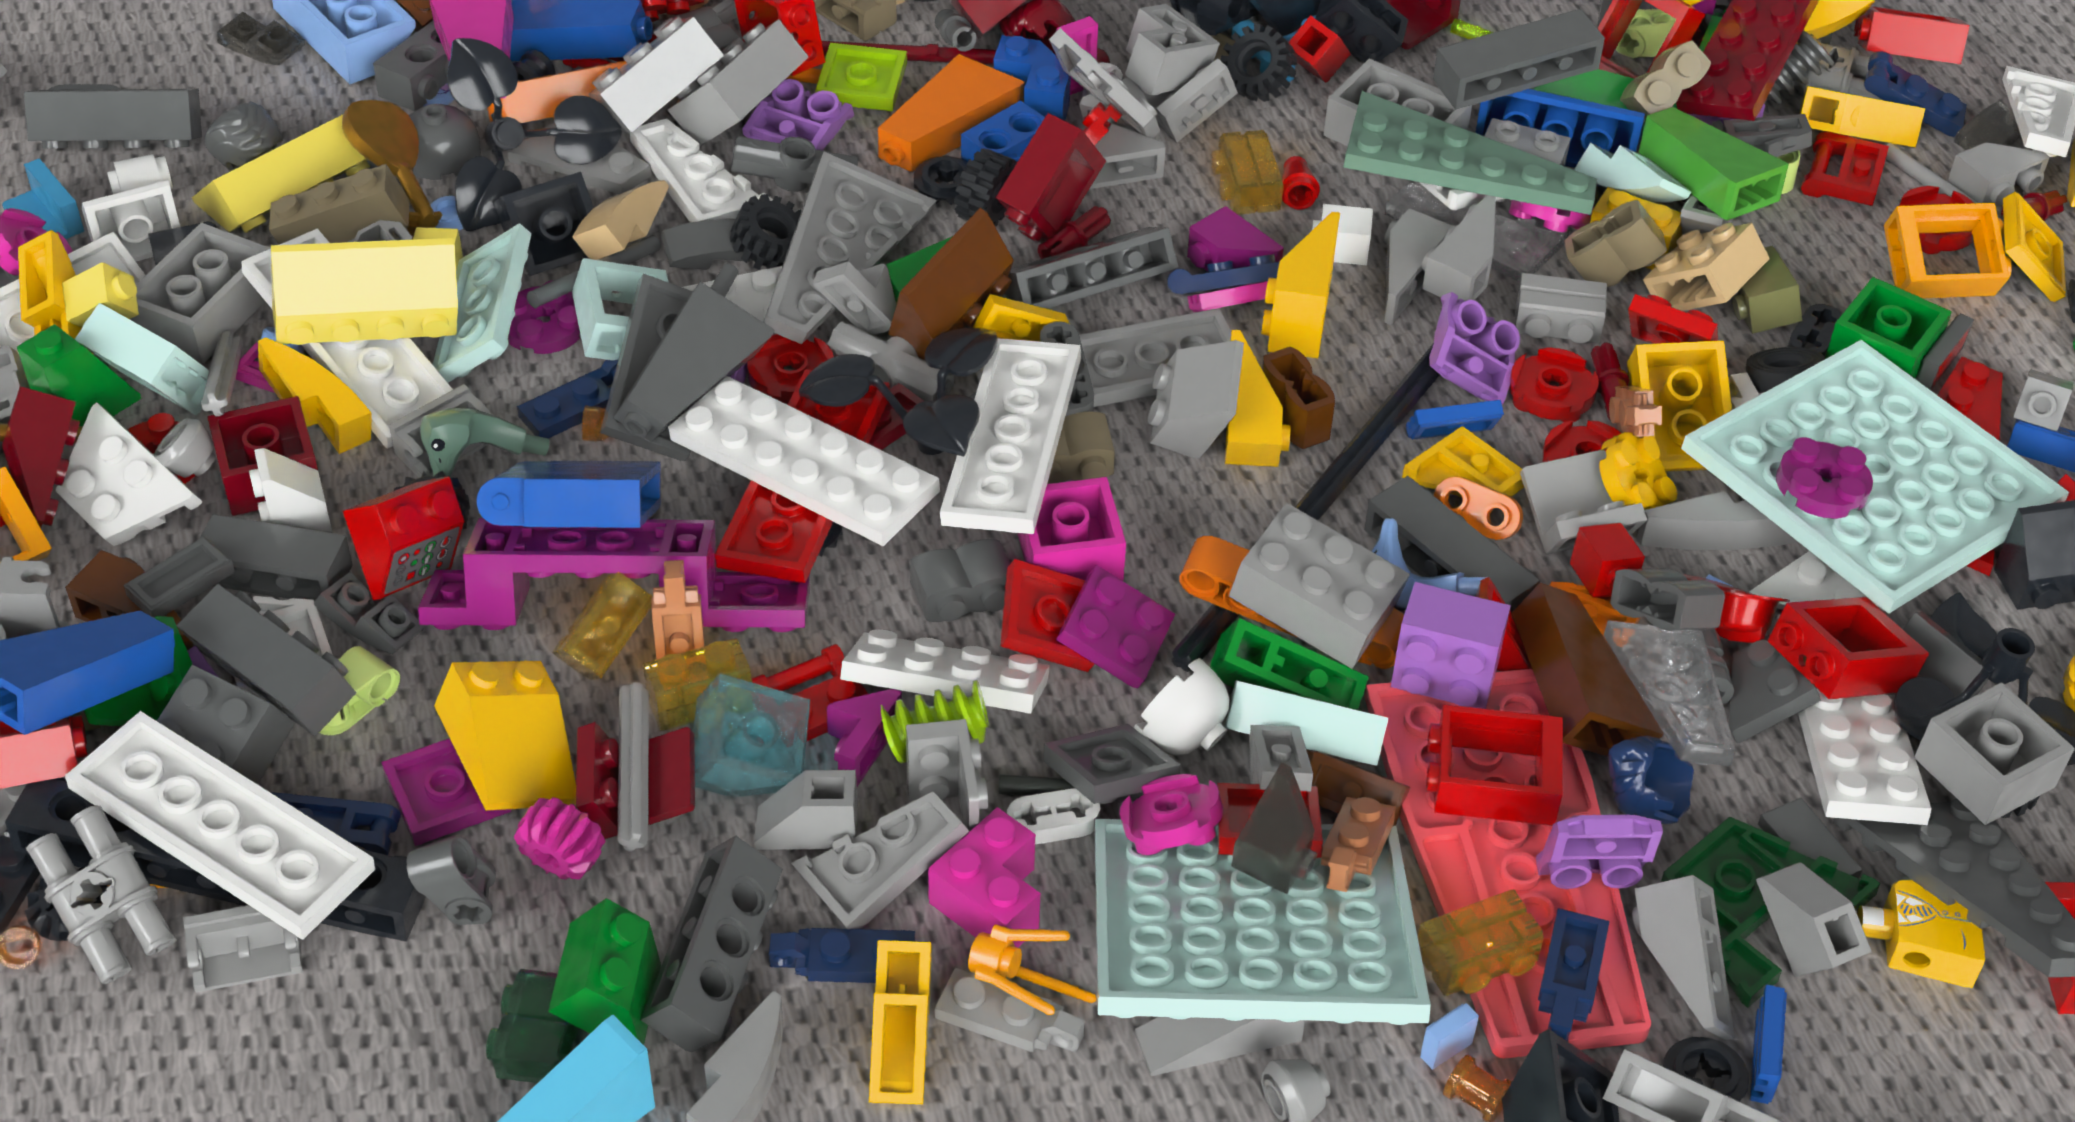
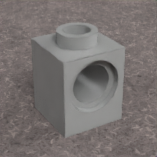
[2013,369,2074,431]

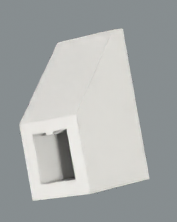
[249,448,332,532]

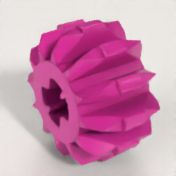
[513,797,606,880]

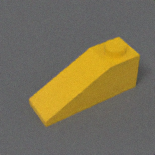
[1225,330,1291,467]

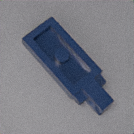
[1538,908,1610,1042]
[769,928,915,983]

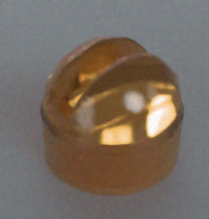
[582,405,610,442]
[0,925,42,969]

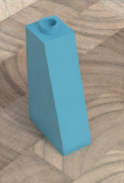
[497,1015,655,1122]

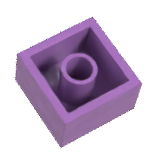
[1391,582,1511,709]

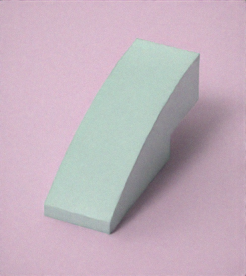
[1574,143,1691,202]
[1225,680,1388,766]

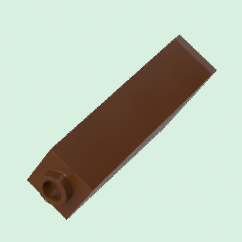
[1512,583,1664,757]

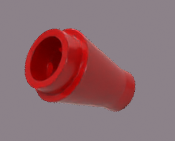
[1279,156,1320,210]

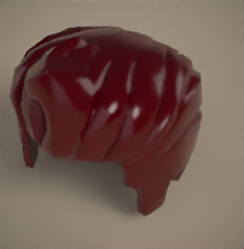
[999,0,1076,48]

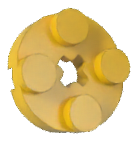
[1599,432,1677,510]

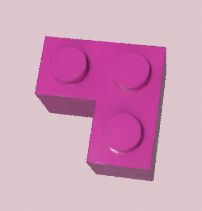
[928,807,1041,948]

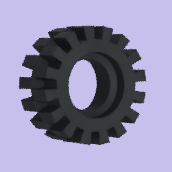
[1220,24,1297,102]
[954,148,1017,227]
[730,194,802,270]

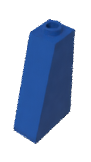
[510,0,653,62]
[0,610,175,735]

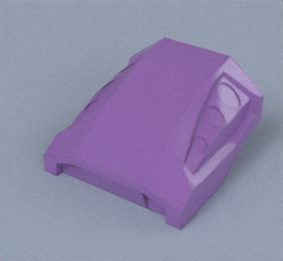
[742,79,854,151]
[1429,292,1520,404]
[1536,815,1663,889]

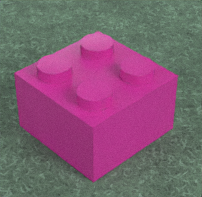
[1018,477,1126,581]

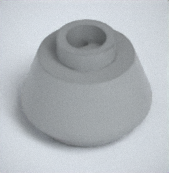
[154,418,216,478]
[1261,1059,1330,1122]

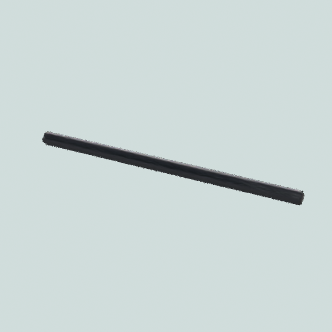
[1172,343,1440,672]

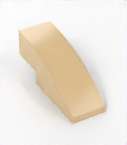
[572,180,669,260]

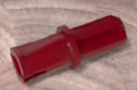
[2001,190,2068,222]
[1037,206,1111,259]
[1591,342,1630,421]

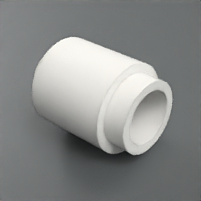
[107,154,173,194]

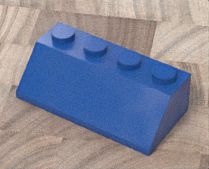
[1475,89,1645,168]

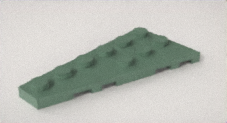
[1343,91,1597,215]

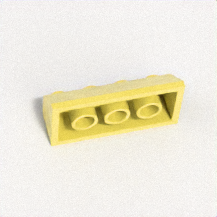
[192,114,370,233]
[271,238,458,345]

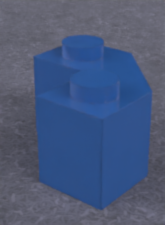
[994,35,1071,121]

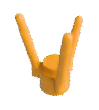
[968,924,1097,1015]

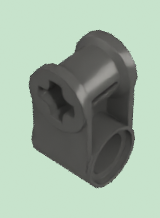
[407,835,496,925]

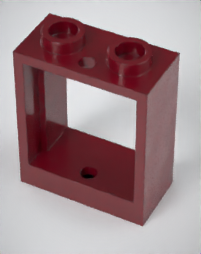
[996,113,1106,243]

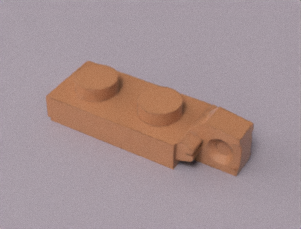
[1609,386,1662,437]
[651,560,707,683]
[1321,797,1396,892]

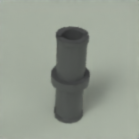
[935,9,977,51]

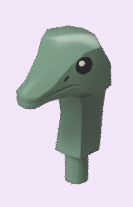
[420,408,549,478]

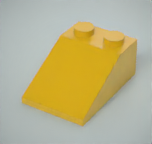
[1261,212,1340,358]
[1627,341,1732,471]
[434,661,576,811]

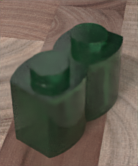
[486,969,579,1083]

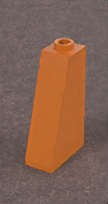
[878,54,1025,172]

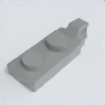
[935,968,1085,1053]

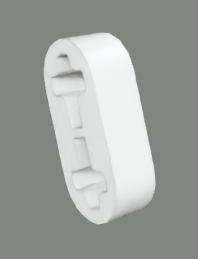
[1007,788,1100,844]

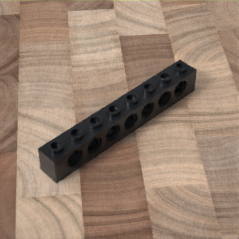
[5,778,426,942]

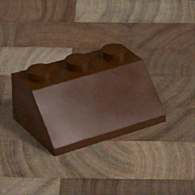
[888,207,1014,361]

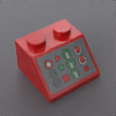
[343,476,464,601]

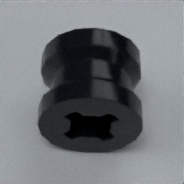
[513,50,556,81]

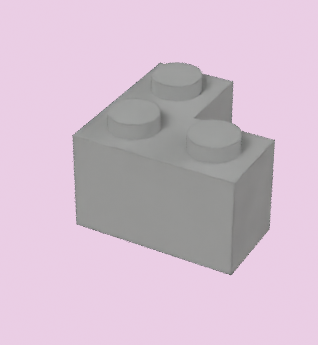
[1125,4,1220,95]

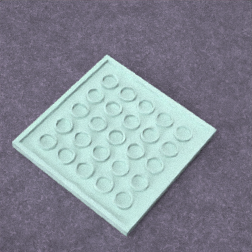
[1681,340,2069,613]
[1095,819,1431,1025]

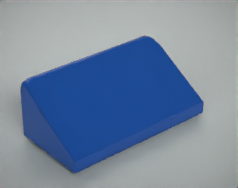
[2007,419,2075,472]

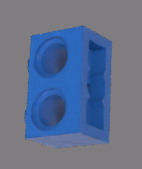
[961,100,1045,162]

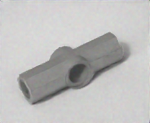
[827,322,954,402]

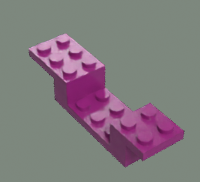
[418,518,810,632]

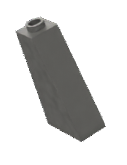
[613,281,775,442]

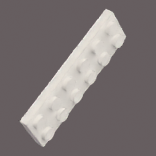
[241,228,453,449]
[940,338,1081,534]
[668,376,940,546]
[65,711,375,940]

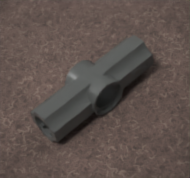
[731,136,858,192]

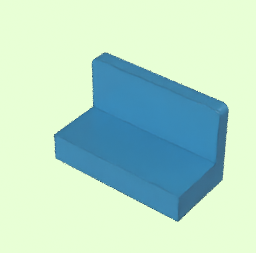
[2,158,84,239]

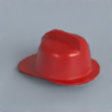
[1683,574,1790,643]

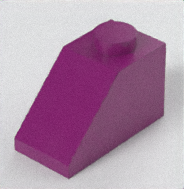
[1187,206,1284,272]

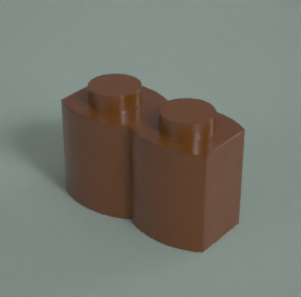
[1262,347,1335,449]

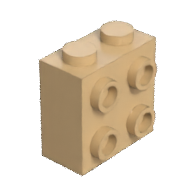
[1643,223,1770,311]

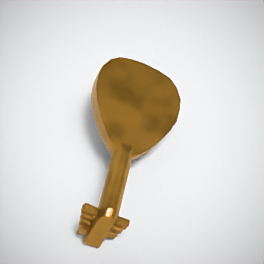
[342,100,442,239]

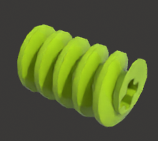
[881,680,989,763]

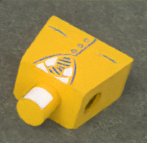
[1857,880,1985,988]

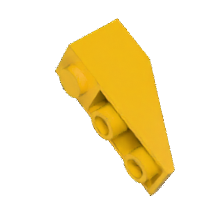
[1799,86,1925,148]

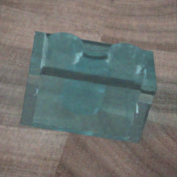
[693,673,810,797]

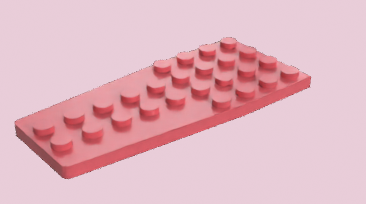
[1364,669,1651,1059]

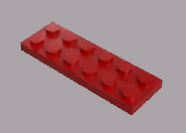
[714,369,890,583]

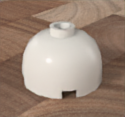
[1134,658,1230,755]

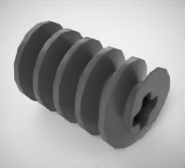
[1764,30,1834,113]

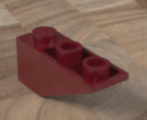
[2,386,80,528]

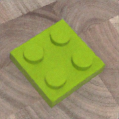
[815,43,907,111]

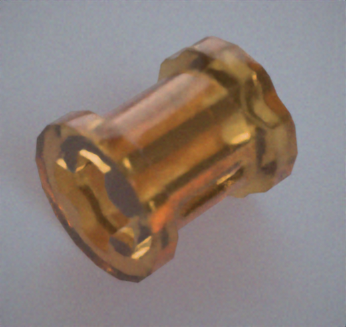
[1443,1054,1512,1122]

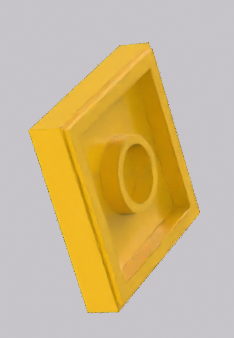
[2003,192,2066,302]

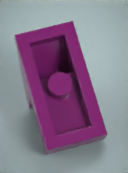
[827,689,902,787]

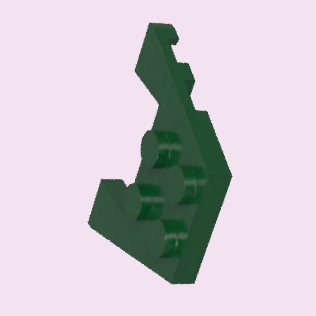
[1661,817,1881,1008]

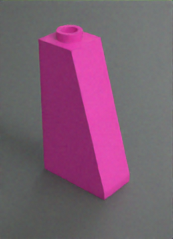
[429,0,514,99]

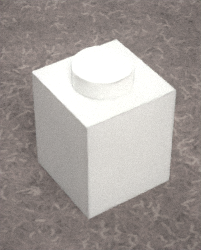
[1312,204,1373,265]

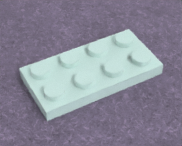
[433,223,531,383]

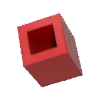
[1288,15,1351,83]
[1570,523,1645,598]

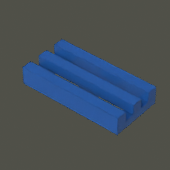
[1406,400,1504,440]
[1749,985,1787,1104]

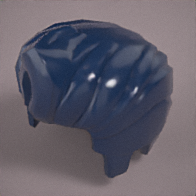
[1609,736,1694,824]

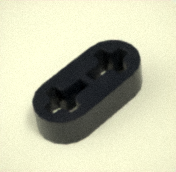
[1787,304,1842,357]

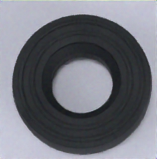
[1745,347,1825,392]

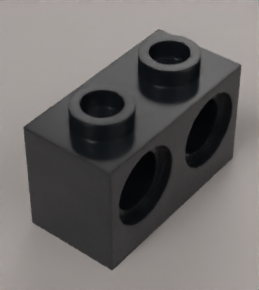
[1315,0,1408,63]

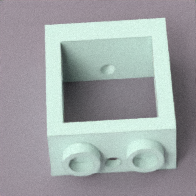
[572,258,669,360]
[75,303,209,415]

